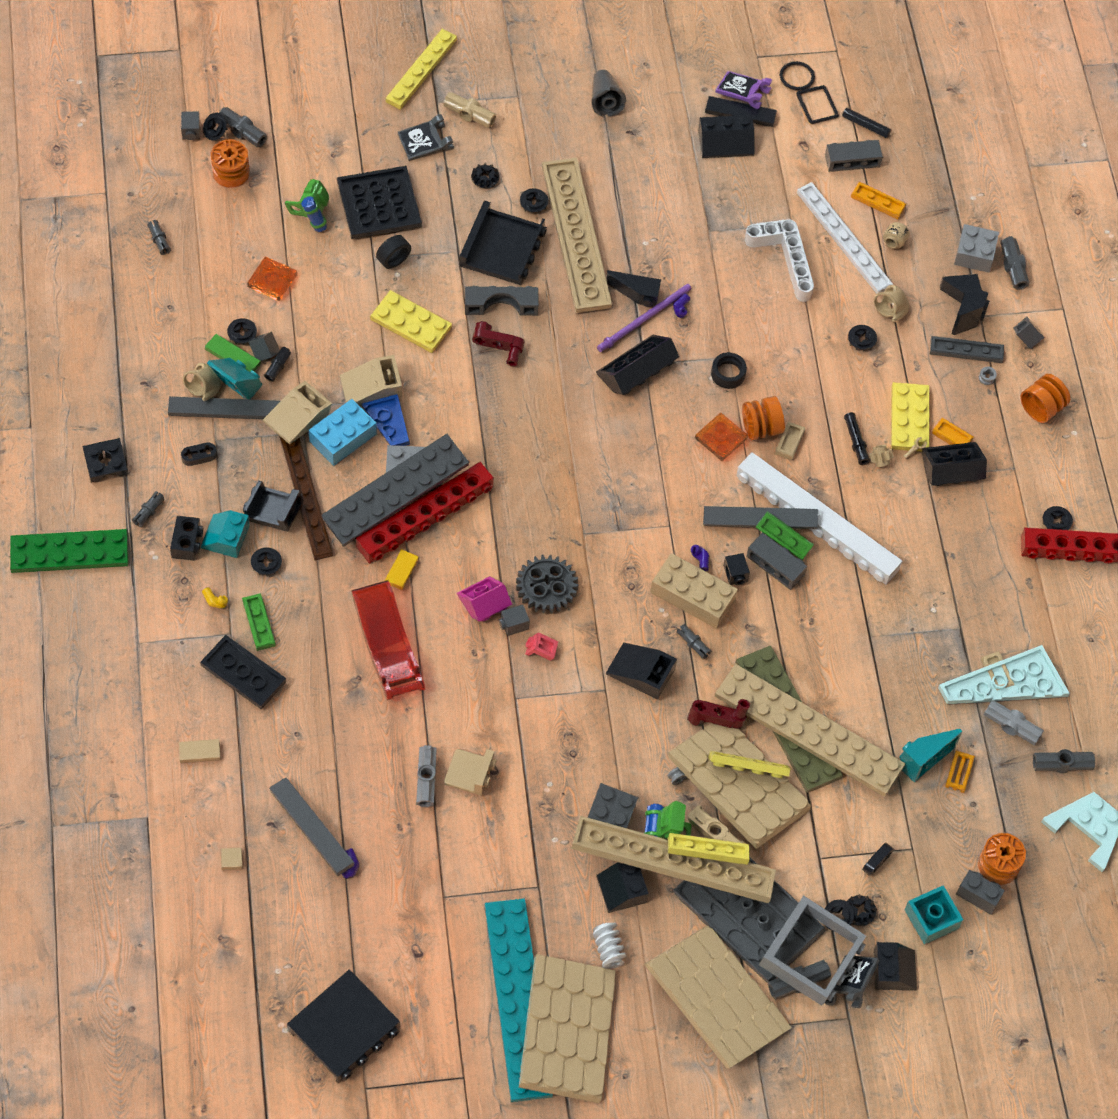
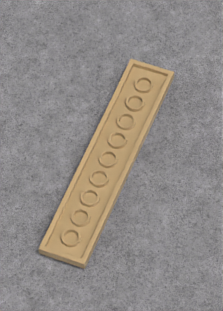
[542,158,612,313]
[715,664,905,797]
[571,816,776,903]

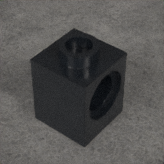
[723,553,750,585]

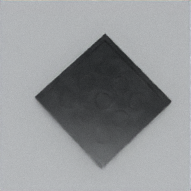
[337,166,422,239]

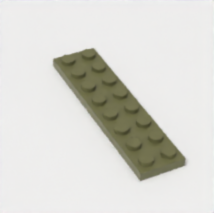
[735,645,843,793]

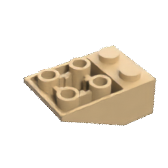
[340,355,402,405]
[263,381,332,444]

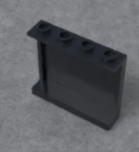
[459,200,547,285]
[287,969,400,1083]

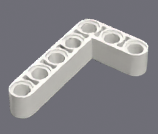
[745,219,814,302]

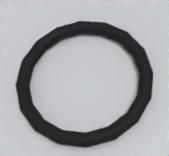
[779,61,815,90]

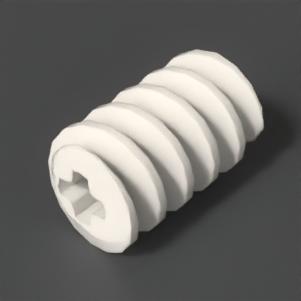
[593,923,626,969]

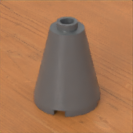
[591,70,626,117]

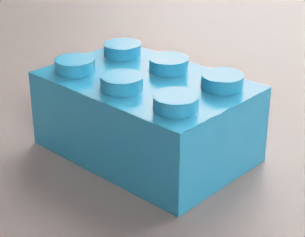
[309,399,377,466]

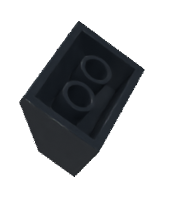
[698,115,755,158]
[922,442,987,486]

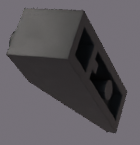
[606,270,661,307]

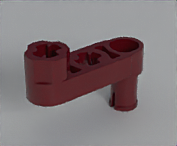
[472,321,525,367]
[687,699,750,729]

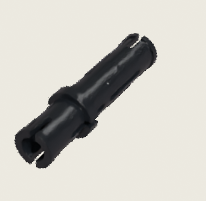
[844,412,870,465]

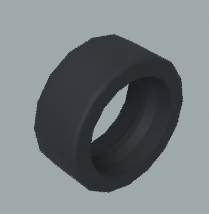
[376,235,411,269]
[711,352,747,389]

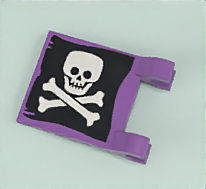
[715,71,772,109]

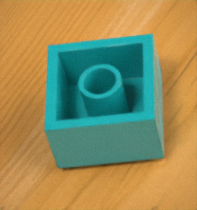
[904,885,963,945]

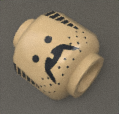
[883,222,910,249]

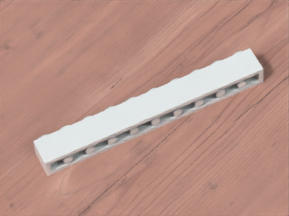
[736,452,902,585]

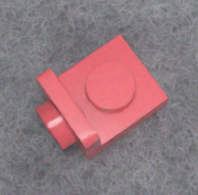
[525,632,558,661]

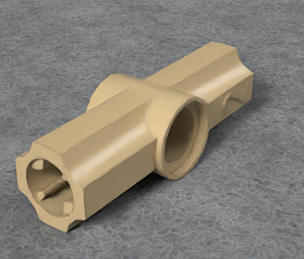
[444,92,496,128]

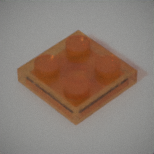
[247,256,297,301]
[695,412,748,461]

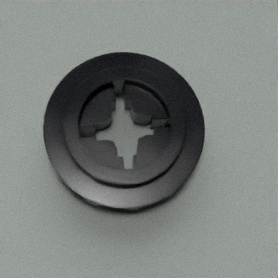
[203,112,229,141]
[471,163,500,188]
[520,188,548,214]
[227,318,257,345]
[848,325,877,352]
[1042,506,1073,530]
[251,547,282,577]
[847,894,877,926]
[825,900,855,932]

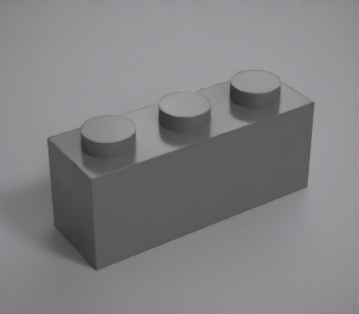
[825,140,883,172]
[746,532,807,590]

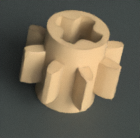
[869,445,894,467]

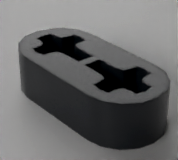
[181,442,217,466]
[862,843,894,876]

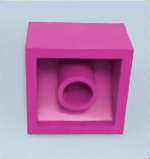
[457,576,512,622]

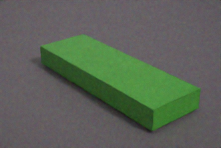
[205,334,261,372]
[756,511,814,560]
[242,593,276,651]

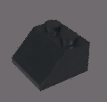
[951,286,990,335]
[596,862,649,913]
[874,942,917,991]

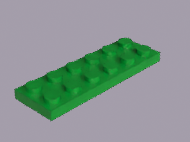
[10,529,128,573]

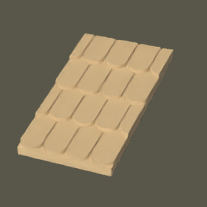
[668,723,811,849]
[644,925,791,1069]
[519,954,615,1103]

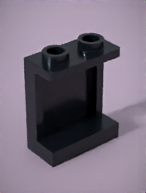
[243,481,303,532]

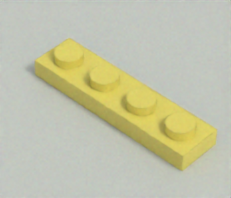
[709,751,790,778]
[668,833,749,865]

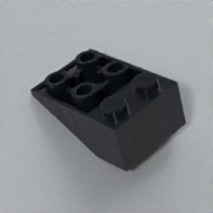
[606,642,677,700]

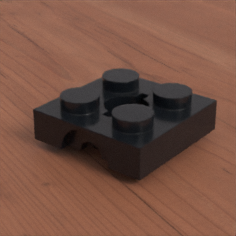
[82,438,128,482]

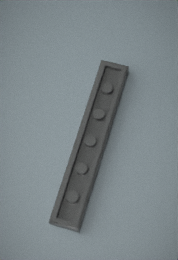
[168,396,280,419]
[703,506,818,529]
[269,777,354,876]

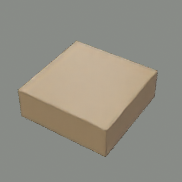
[221,848,242,870]

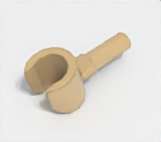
[904,437,927,459]

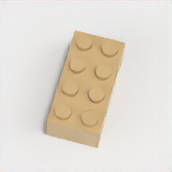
[650,553,738,629]

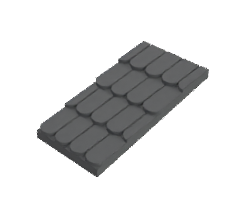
[673,857,825,983]

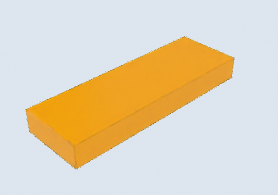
[851,181,907,220]

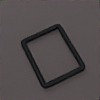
[796,85,839,124]

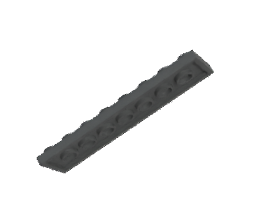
[321,434,469,547]

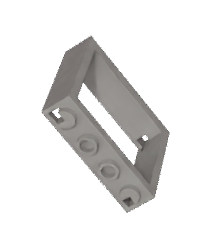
[759,895,866,1006]

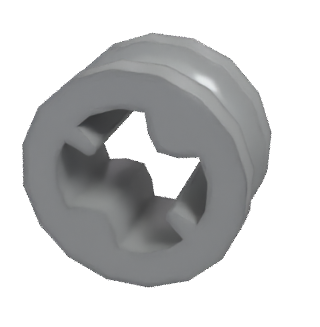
[979,367,997,385]
[667,767,687,785]

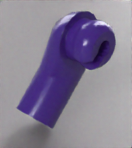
[673,294,690,318]
[690,545,709,572]
[342,848,360,879]

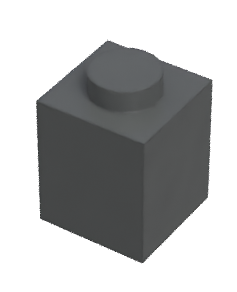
[181,111,200,140]
[499,605,530,636]

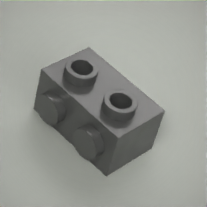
[956,870,1005,915]

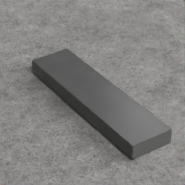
[930,336,1004,363]

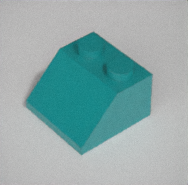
[201,510,250,558]

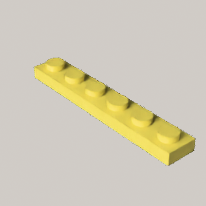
[386,29,457,110]

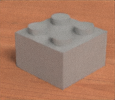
[954,224,999,273]

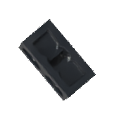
[170,516,204,561]

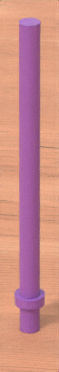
[597,284,691,352]

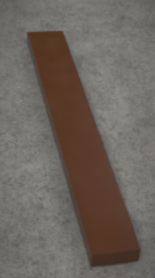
[279,436,333,561]

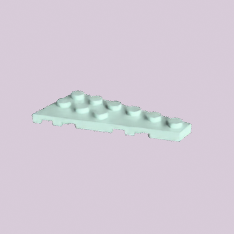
[938,645,1070,704]

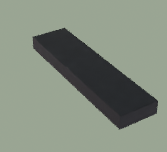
[705,96,777,127]

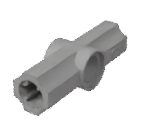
[984,700,1044,746]
[416,745,437,808]

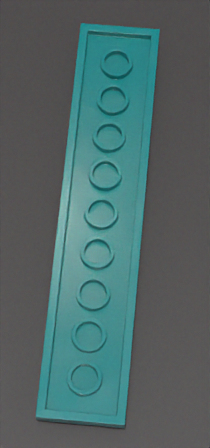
[484,898,553,1102]

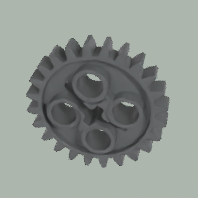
[516,555,578,614]

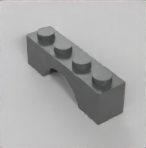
[465,286,539,316]

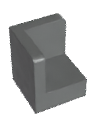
[1013,317,1044,349]
[249,331,280,361]

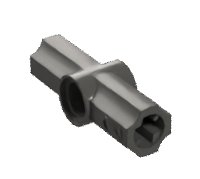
[219,107,267,147]
[1000,236,1029,290]
[1033,749,1095,773]
[767,959,831,1000]

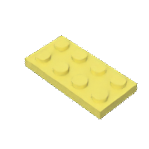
[370,290,452,353]
[891,382,929,452]

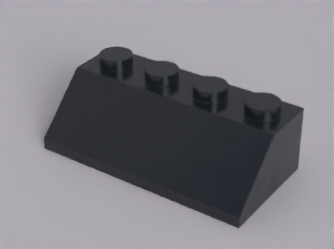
[596,334,680,395]

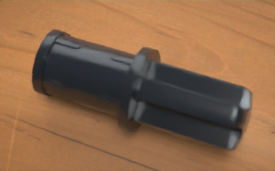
[264,347,291,382]

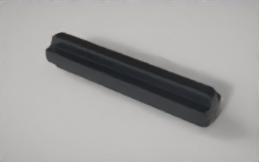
[842,108,891,138]

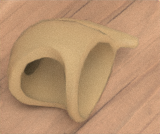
[874,285,909,322]
[183,363,221,401]

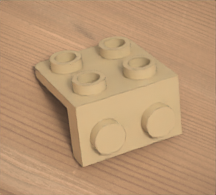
[445,749,497,796]

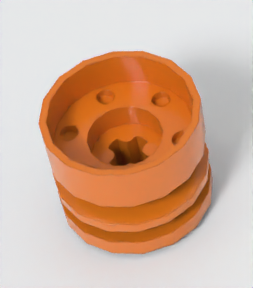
[211,139,250,188]
[1020,373,1071,423]
[742,396,785,441]
[978,833,1026,885]

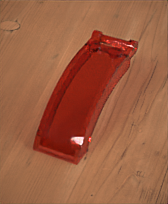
[351,580,425,701]

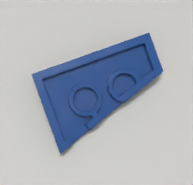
[362,394,410,446]

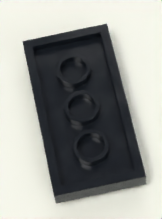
[200,635,286,709]

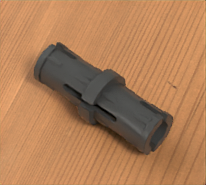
[147,220,171,255]
[132,491,165,527]
[677,624,712,659]

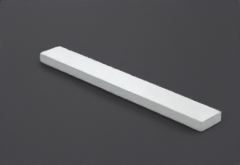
[797,182,893,294]

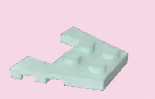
[1041,792,1118,872]

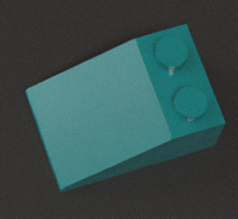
[207,358,263,399]
[899,728,962,783]

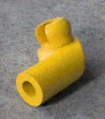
[202,587,228,609]

